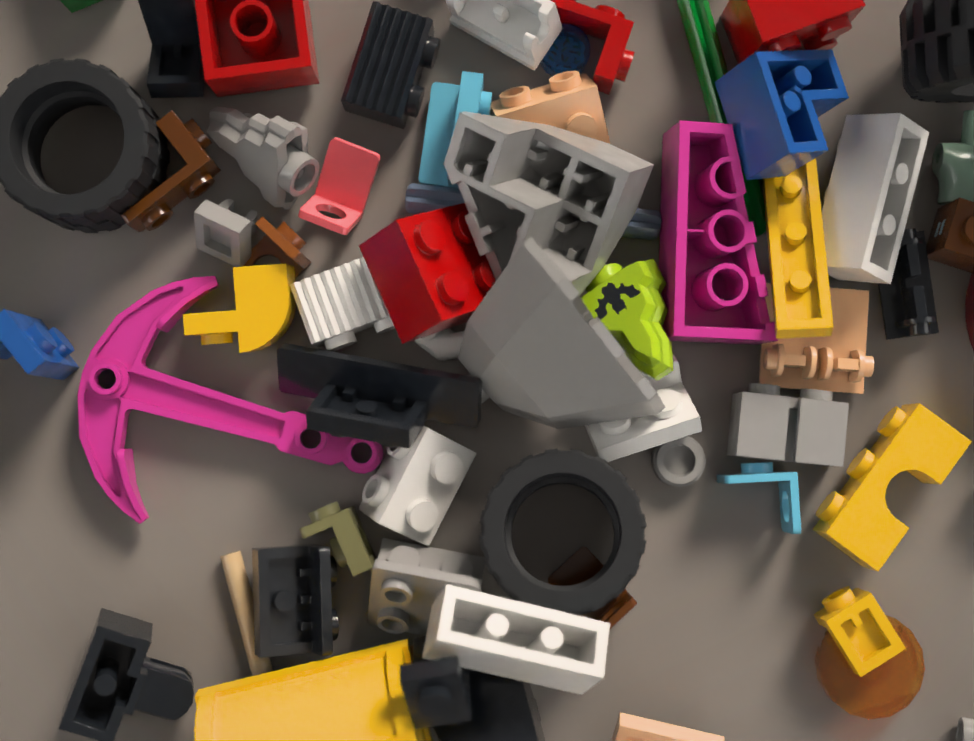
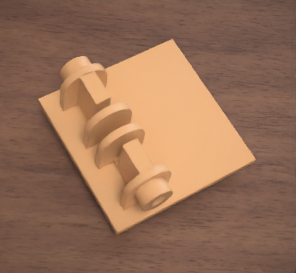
[759,283,874,394]

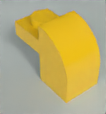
[183,263,297,353]

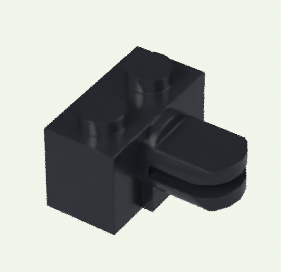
[58,608,194,741]

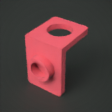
[298,137,380,235]

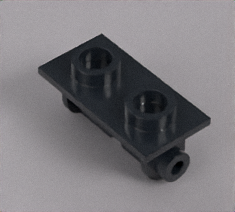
[878,228,939,340]

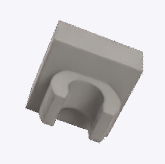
[194,199,257,267]

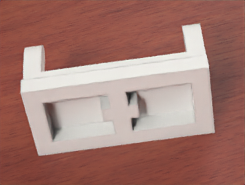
[446,0,563,71]

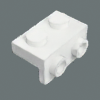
[359,425,477,547]

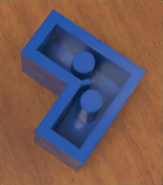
[714,49,849,180]

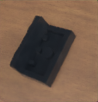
[252,544,339,658]

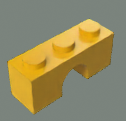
[812,403,972,572]

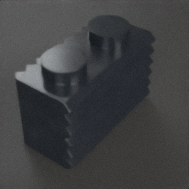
[341,1,440,129]

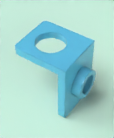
[717,462,801,534]

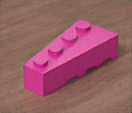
[659,120,778,345]

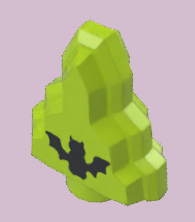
[581,259,673,381]

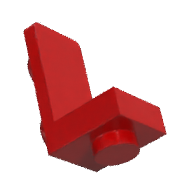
[551,0,635,95]

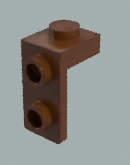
[121,110,221,232]

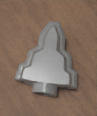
[207,106,319,210]

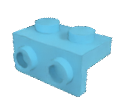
[418,71,492,188]

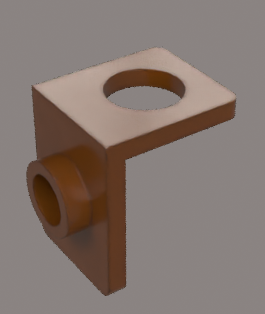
[548,546,638,630]

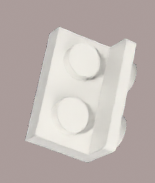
[585,354,702,462]

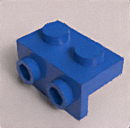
[0,309,79,380]

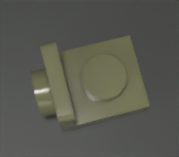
[299,501,376,576]

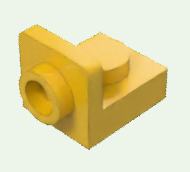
[814,586,906,677]

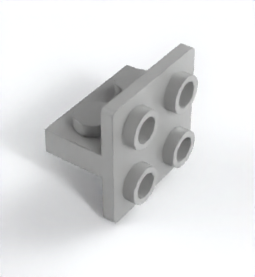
[367,538,486,636]

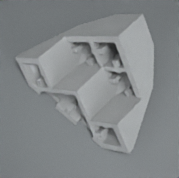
[443,111,654,296]
[458,237,666,429]

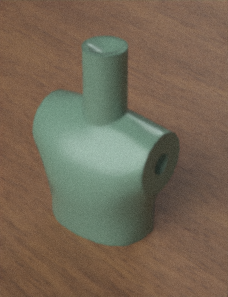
[932,110,974,205]

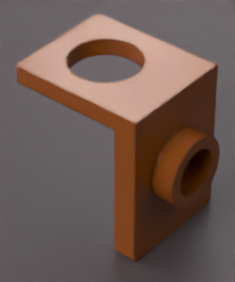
[232,216,312,280]

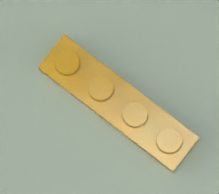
[762,158,834,339]

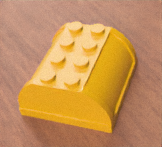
[194,639,433,741]

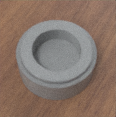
[651,436,706,487]

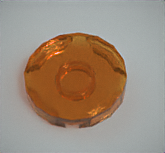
[815,615,925,719]

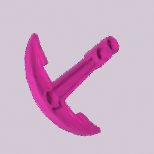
[77,276,384,524]

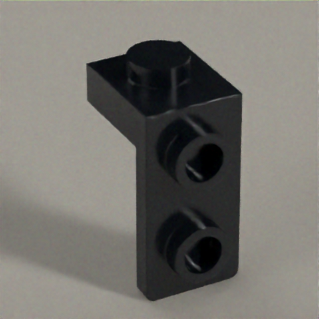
[138,0,205,98]
[400,636,472,729]

